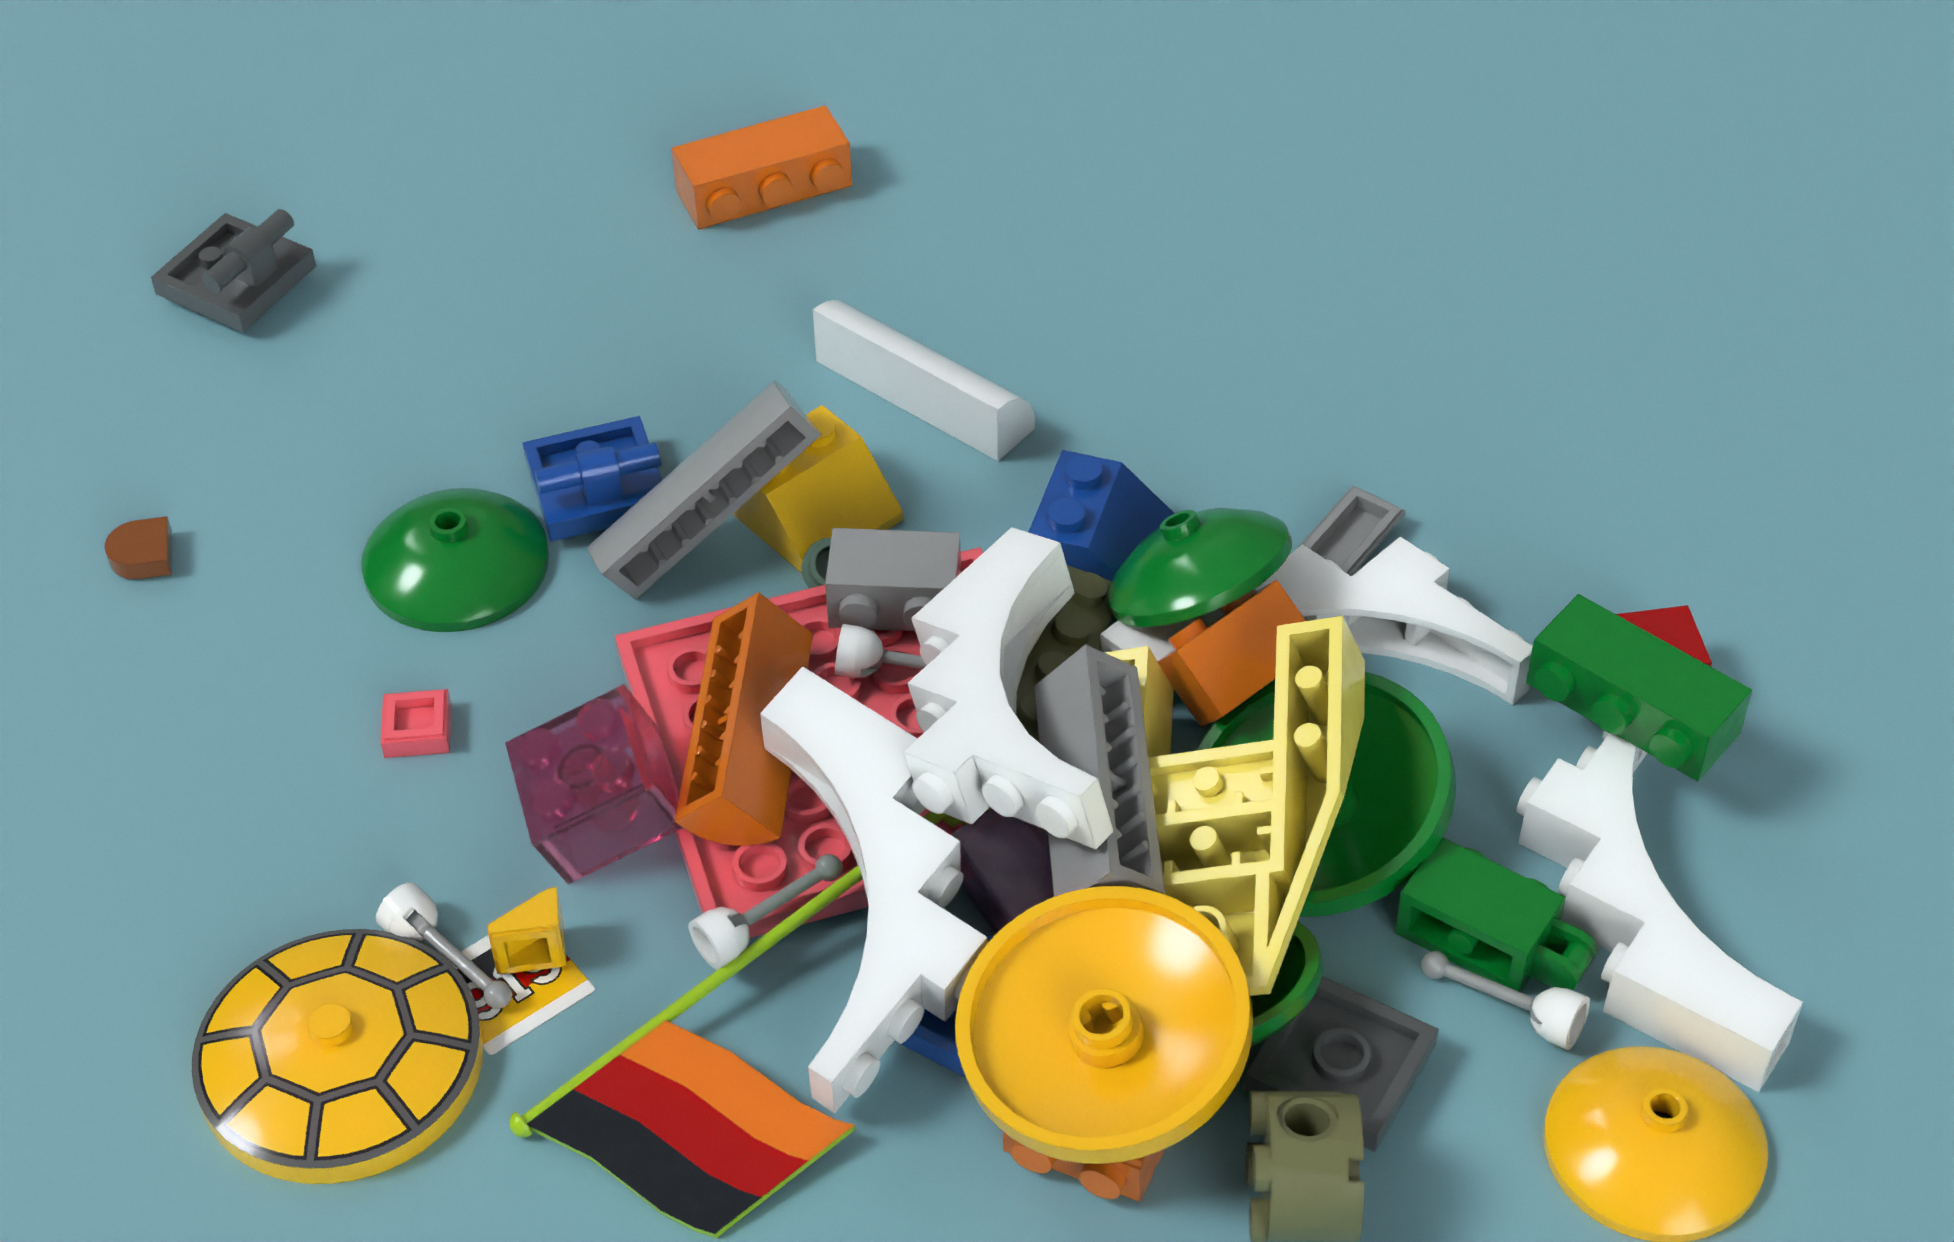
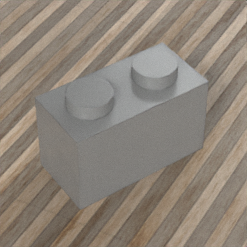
[825,528,961,631]

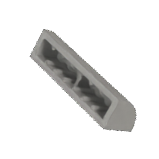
[588,380,821,600]
[1034,644,1165,897]

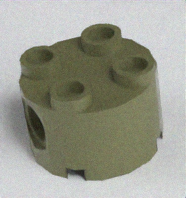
[1245,1090,1364,1242]

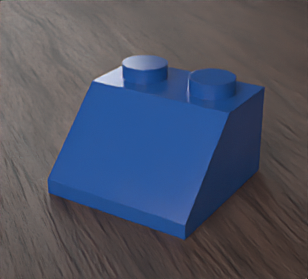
[1028,450,1175,581]

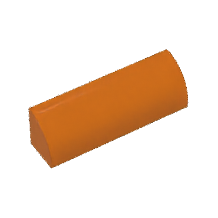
[674,592,813,846]

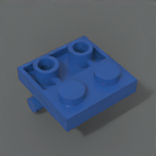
[522,416,662,542]

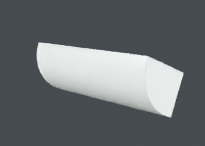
[813,300,1035,461]

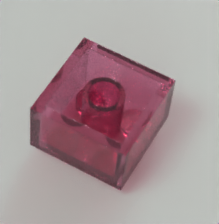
[505,684,683,884]

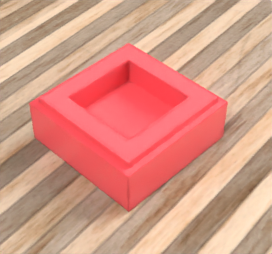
[381,689,451,758]

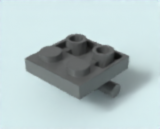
[151,209,316,332]

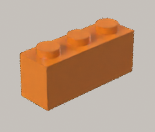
[671,105,852,230]

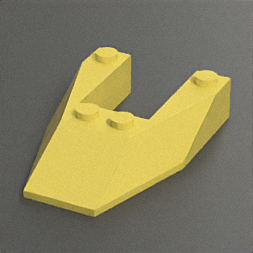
[1105,616,1365,996]

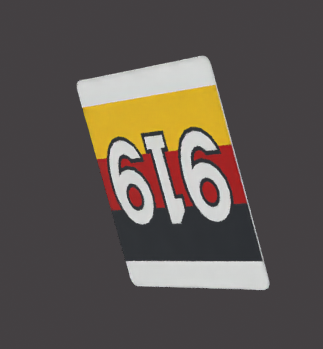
[448,935,595,1055]

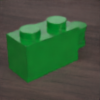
[1395,837,1598,992]

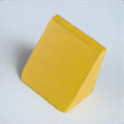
[488,887,567,974]

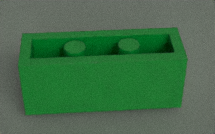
[1526,594,1752,782]

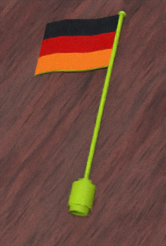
[509,807,997,1238]

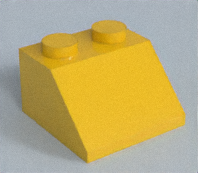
[733,405,904,573]

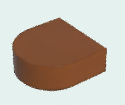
[104,516,172,579]

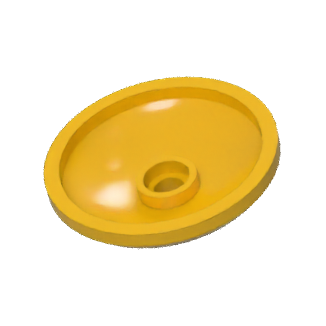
[1543,1046,1768,1242]

